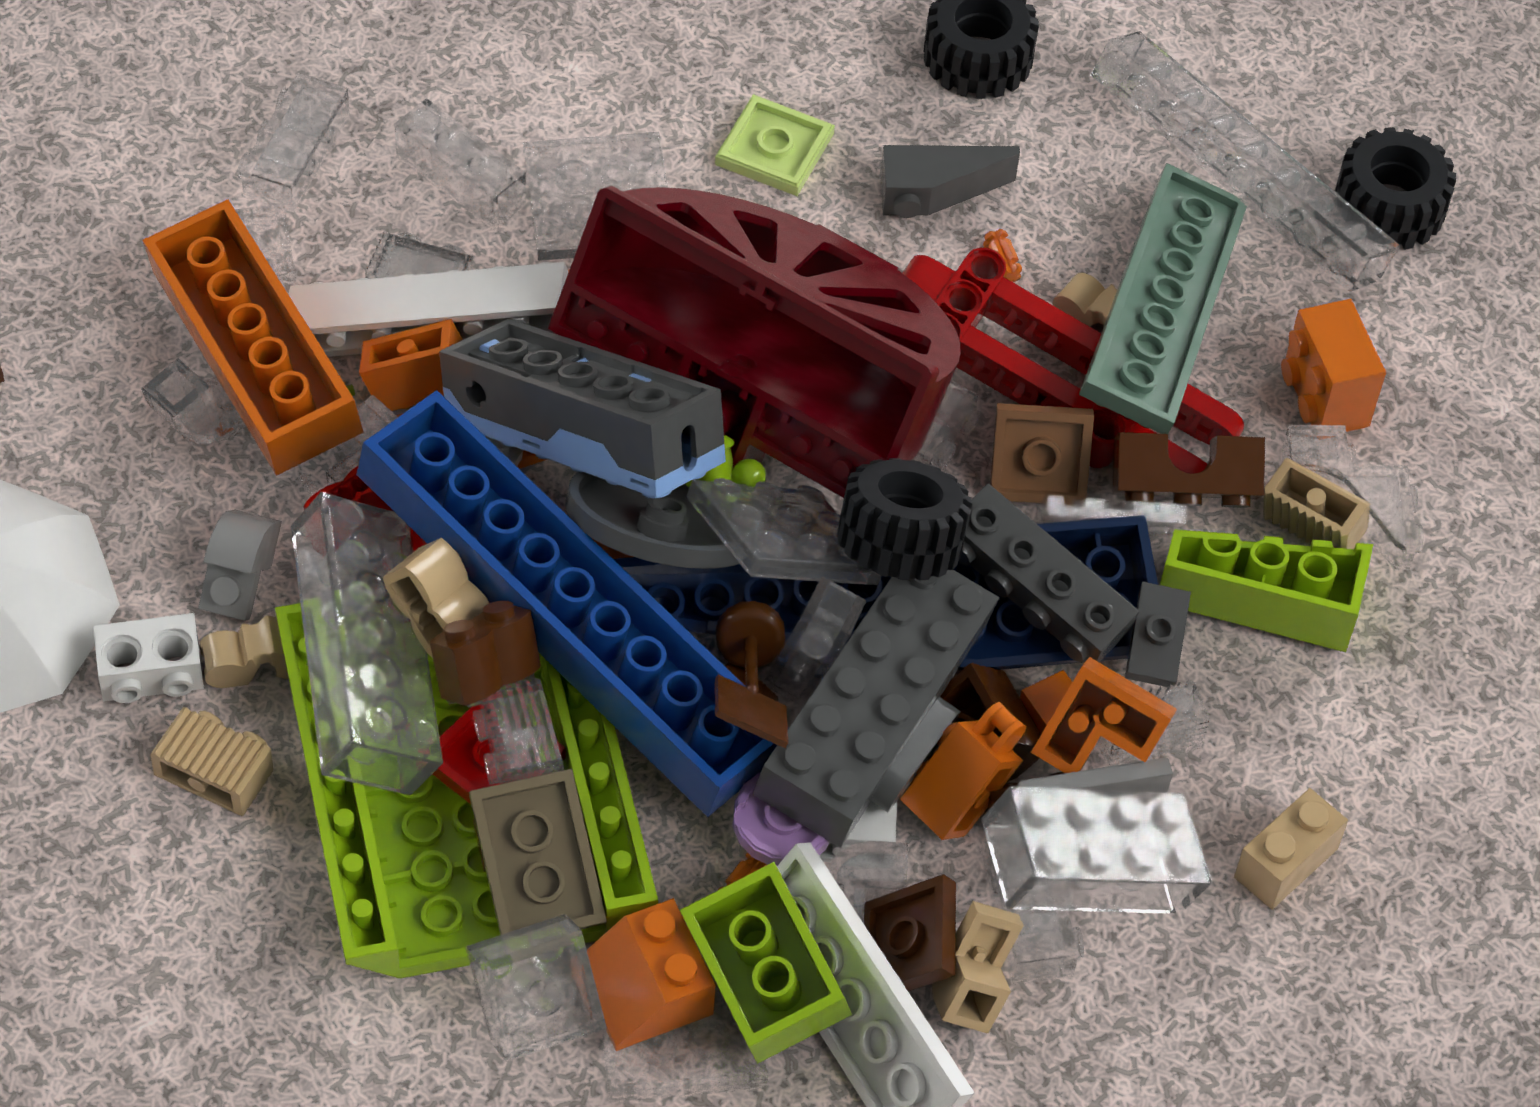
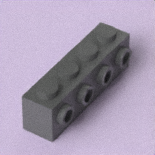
[958,483,1139,663]

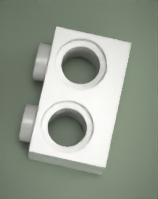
[93,613,204,703]

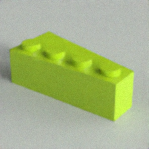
[1160,529,1373,652]

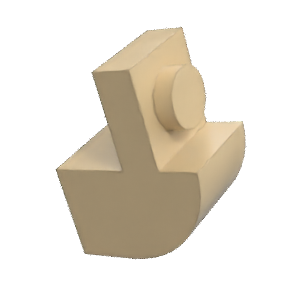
[932,901,1024,1034]

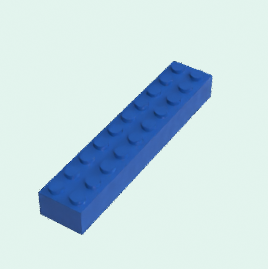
[357,390,789,817]

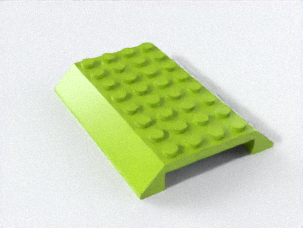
[275,599,658,979]

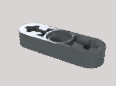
[871,697,961,812]

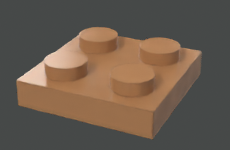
[990,403,1094,506]

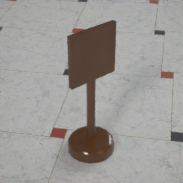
[715,601,788,748]

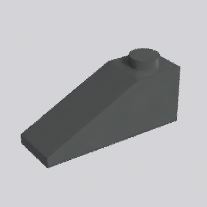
[880,145,1020,218]

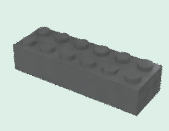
[753,570,999,848]

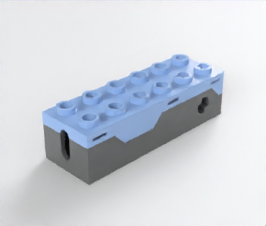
[439,318,726,498]

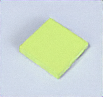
[715,94,835,196]

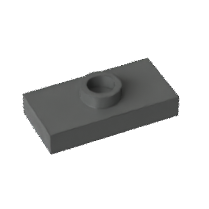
[1125,581,1191,688]

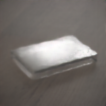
[599,990,768,1103]

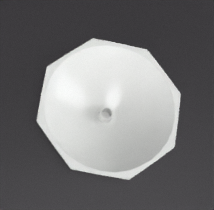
[0,480,120,713]

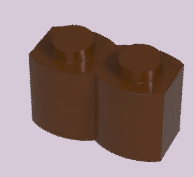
[430,601,541,706]

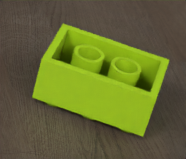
[680,862,852,1064]

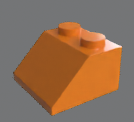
[576,898,716,1051]

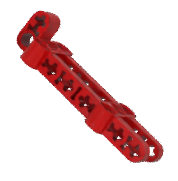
[902,247,1244,474]

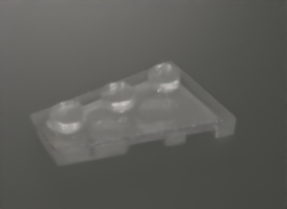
[1036,495,1187,537]

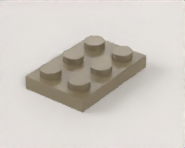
[469,769,607,947]

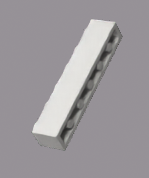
[289,262,568,357]

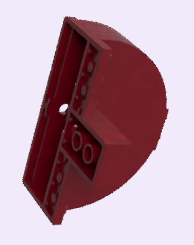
[548,185,961,498]

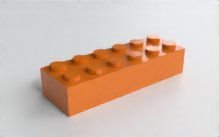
[142,199,364,476]

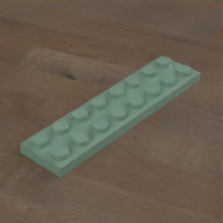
[1079,163,1248,434]

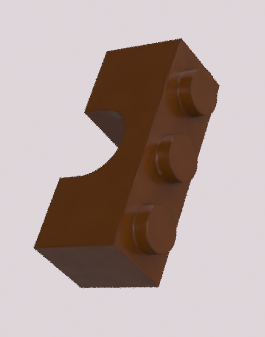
[1112,432,1265,508]

